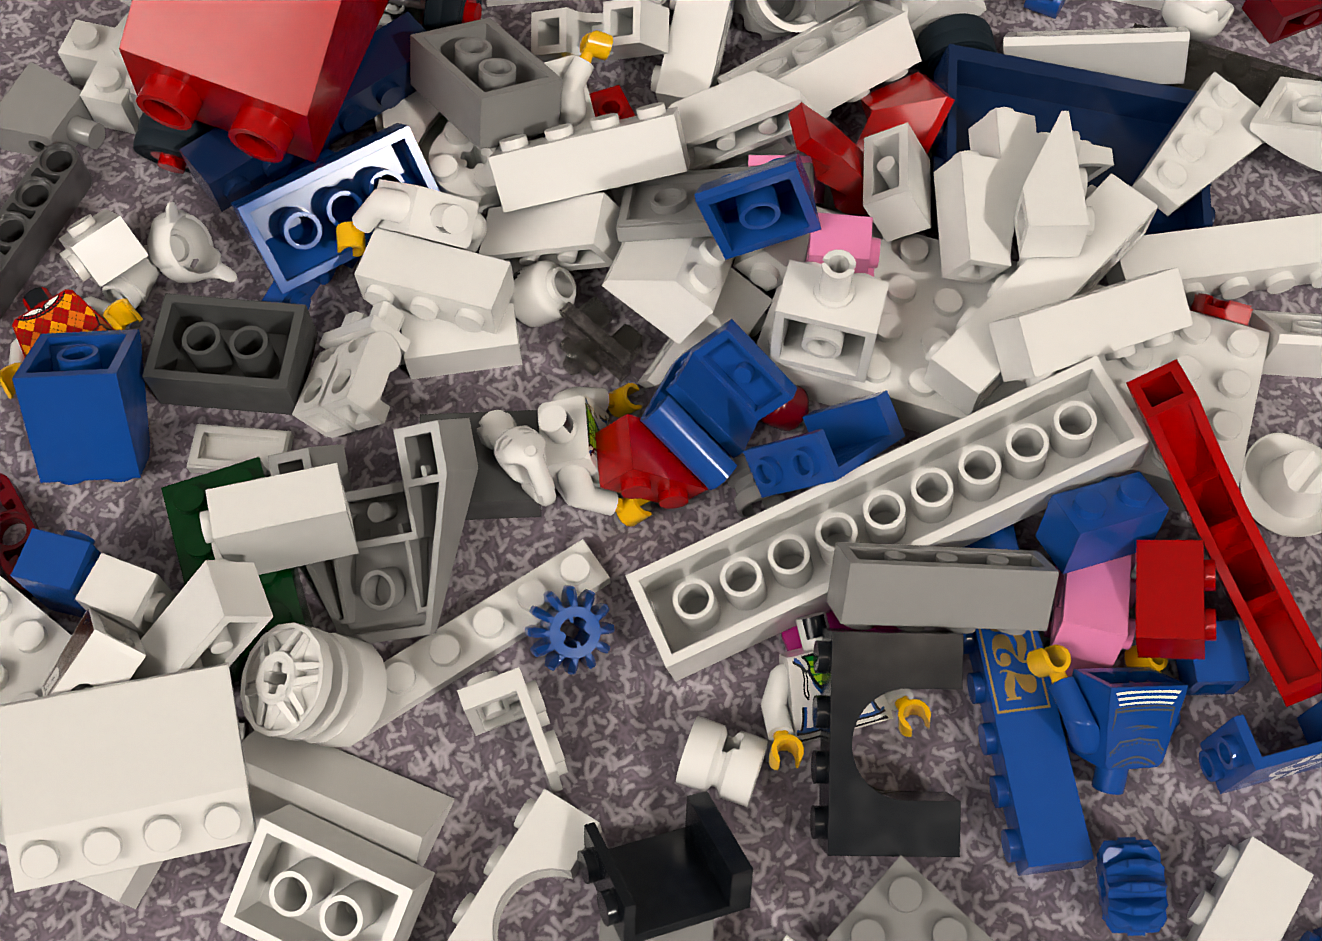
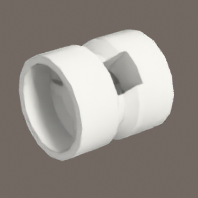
[676,716,769,807]

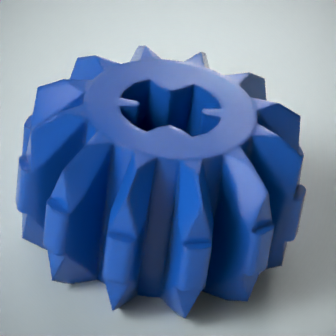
[525,585,615,675]
[1095,837,1169,936]

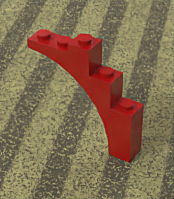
[1126,359,1322,707]

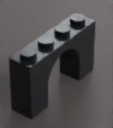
[810,628,963,857]

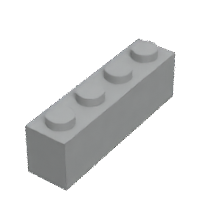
[826,542,1059,635]

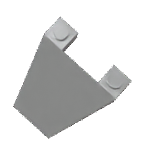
[268,418,478,644]

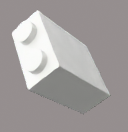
[200,463,359,575]

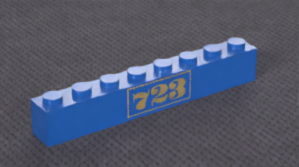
[961,524,1094,876]

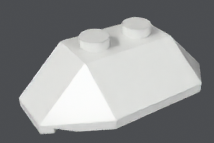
[669,70,816,171]

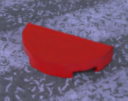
[1190,293,1253,326]

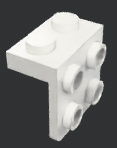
[457,667,568,793]

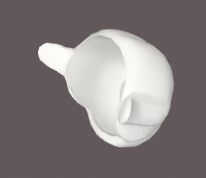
[147,202,237,283]

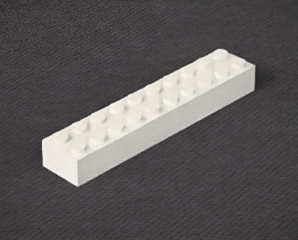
[625,355,1150,681]

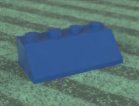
[231,123,440,294]

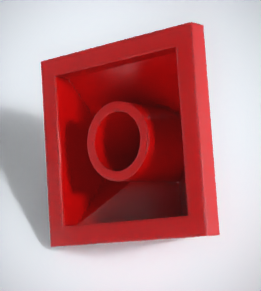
[856,72,955,154]

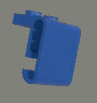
[640,319,798,490]

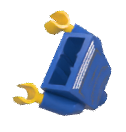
[1026,644,1188,795]

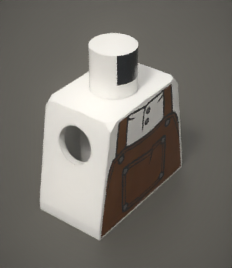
[42,608,146,696]

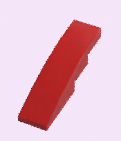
[788,102,870,217]

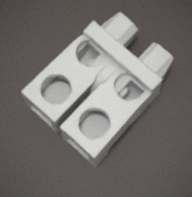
[292,301,411,438]

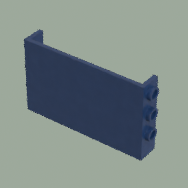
[930,44,1215,235]

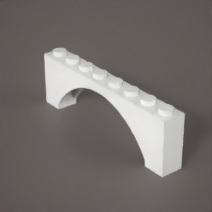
[375,91,522,379]

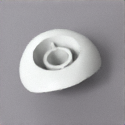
[1240,433,1322,537]

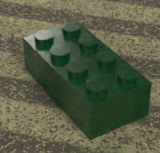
[161,457,314,683]

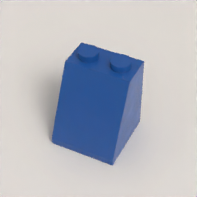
[12,329,150,485]

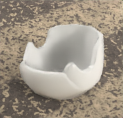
[1161,0,1234,41]

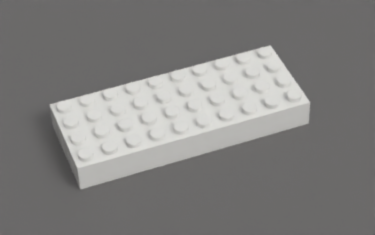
[757,206,1270,512]

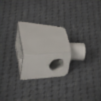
[0,62,105,157]

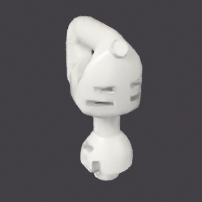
[477,410,556,507]

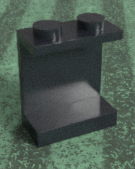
[577,791,753,941]

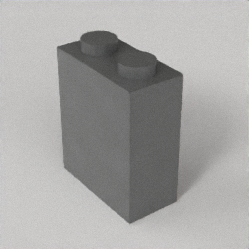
[420,410,541,520]

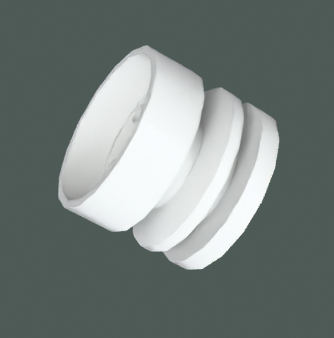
[240,622,387,748]

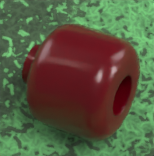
[760,385,809,431]

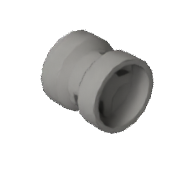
[726,455,785,518]

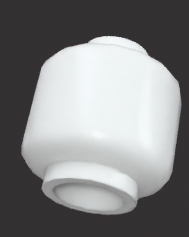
[509,260,576,327]

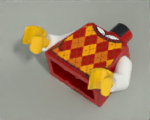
[0,287,143,399]

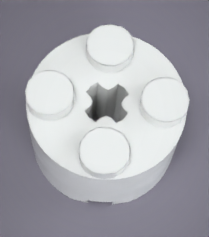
[428,121,502,220]

